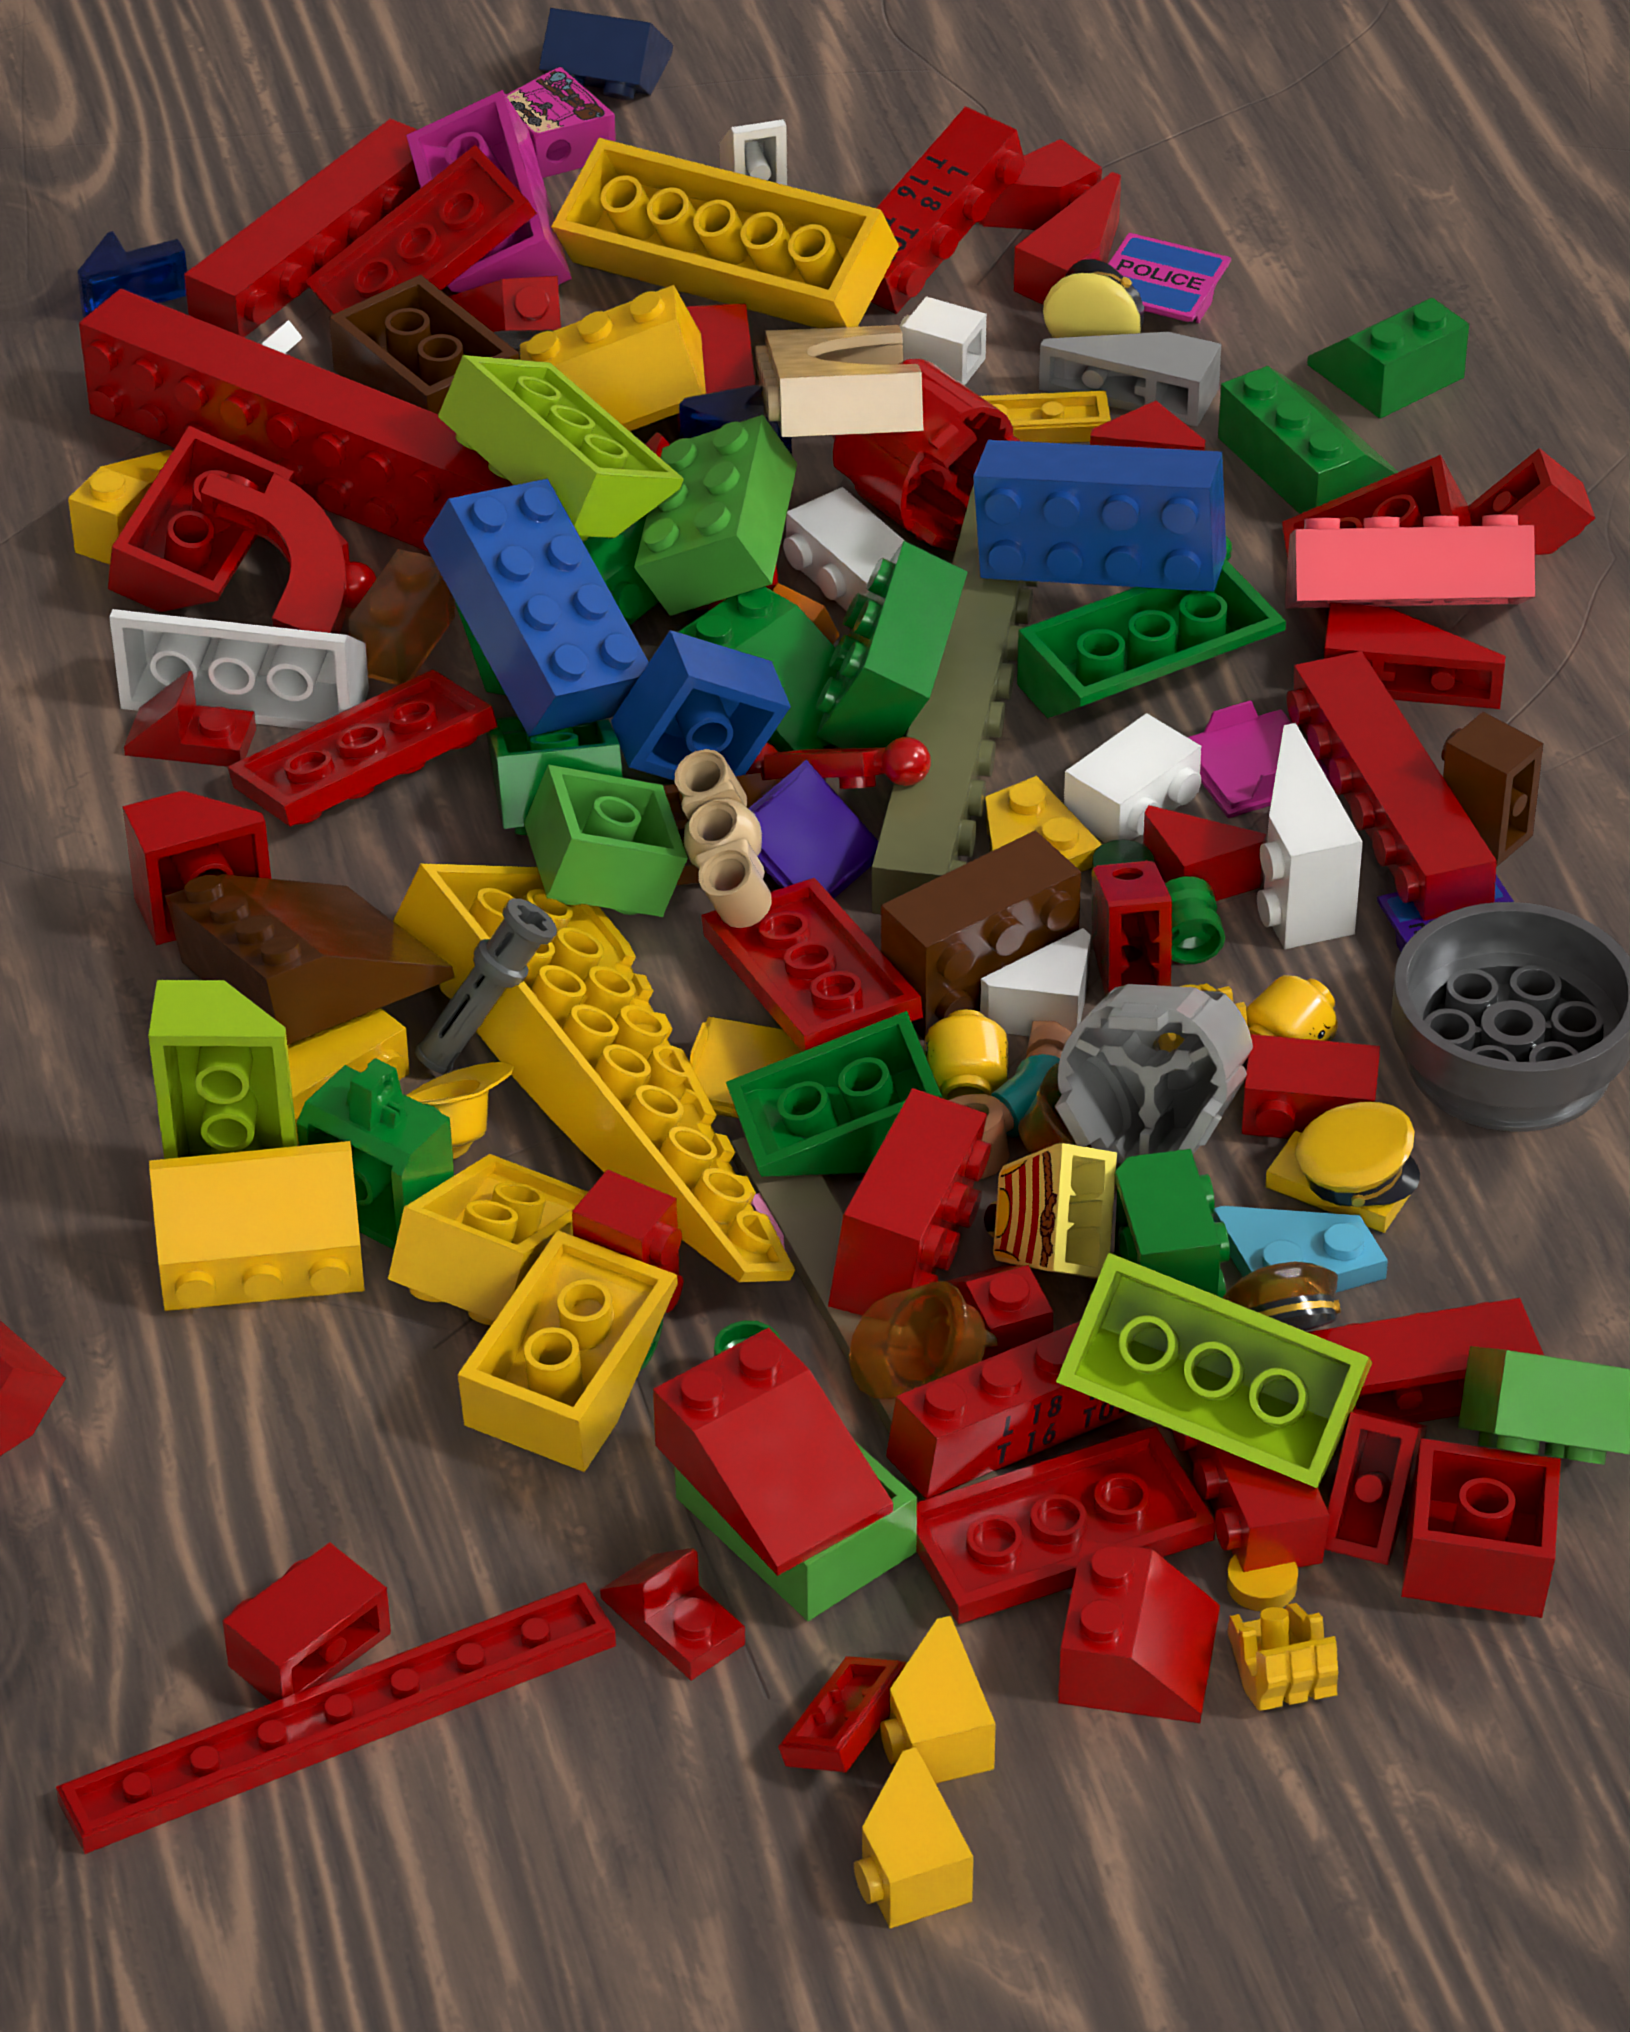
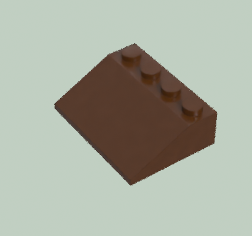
[165,874,455,1045]

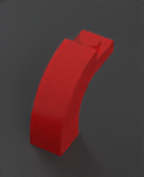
[200,472,347,634]

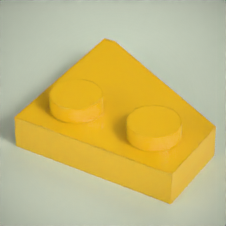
[985,776,1102,872]

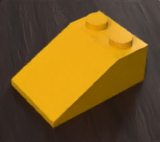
[388,1154,588,1325]
[457,1230,678,1473]

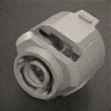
[1055,984,1253,1164]

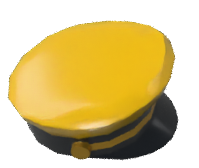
[1295,1102,1420,1207]

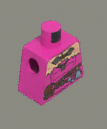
[506,67,616,178]

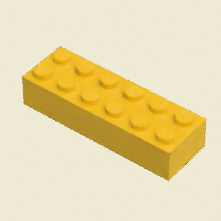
[551,138,899,328]

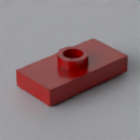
[778,1656,907,1773]

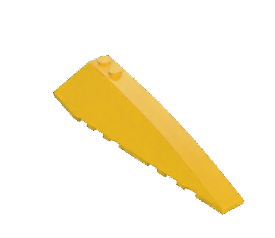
[393,863,795,1282]

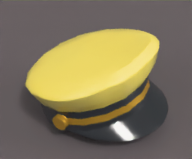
[1043,259,1144,338]

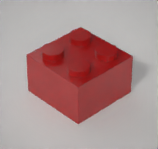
[1401,1438,1561,1618]

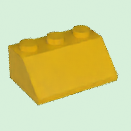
[520,285,707,431]
[149,1141,365,1311]

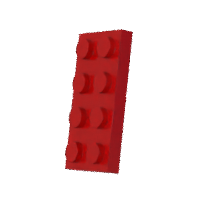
[305,145,537,315]
[228,669,497,827]
[701,877,923,1052]
[916,1425,1216,1625]

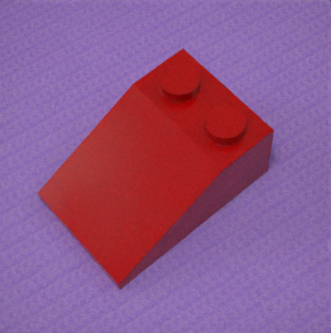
[1282,454,1472,559]
[653,1328,893,1576]

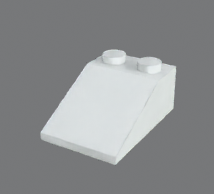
[1257,723,1363,949]

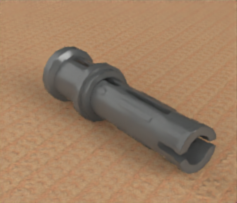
[415,898,557,1073]

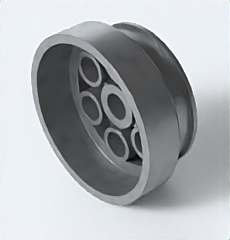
[1391,902,1630,1132]

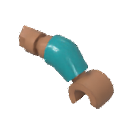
[949,1021,1072,1179]

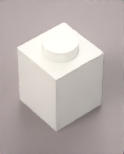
[899,296,986,385]

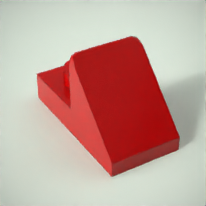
[124,671,256,767]
[600,1548,745,1681]

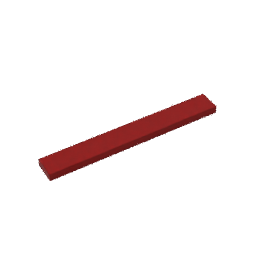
[56,1582,616,1854]

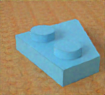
[1213,1206,1388,1305]

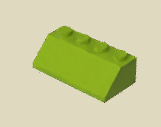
[438,355,684,541]
[148,980,298,1159]
[1056,1252,1372,1488]

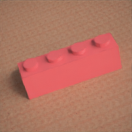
[1285,515,1535,608]

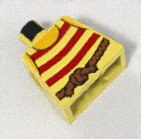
[984,1143,1117,1279]

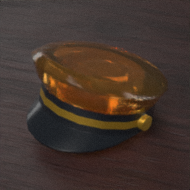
[1223,1261,1341,1331]

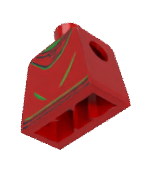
[1092,861,1172,996]

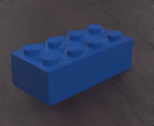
[973,440,1226,591]
[423,479,649,737]

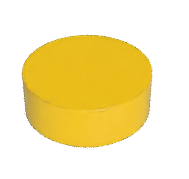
[1227,1554,1298,1612]

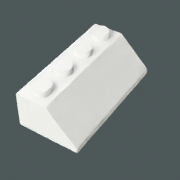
[109,609,369,730]

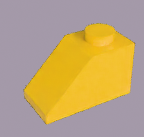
[880,1616,996,1784]
[854,1747,973,1929]

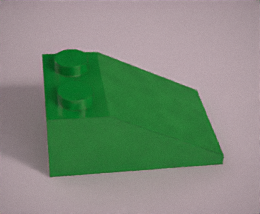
[678,586,837,752]
[486,716,623,835]
[726,1011,942,1177]

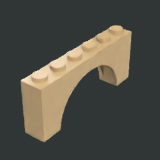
[755,325,923,437]

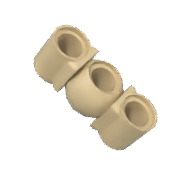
[675,749,772,928]

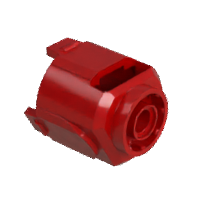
[833,358,1020,552]

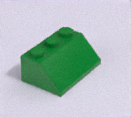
[1218,366,1398,514]

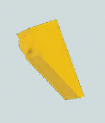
[68,449,173,565]

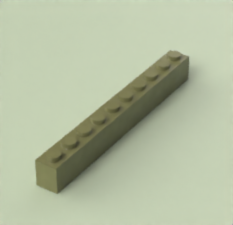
[872,485,1039,914]

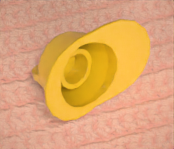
[406,1062,513,1159]

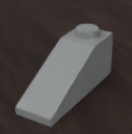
[1039,332,1221,427]

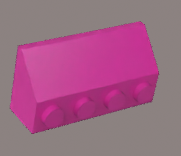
[406,90,572,293]

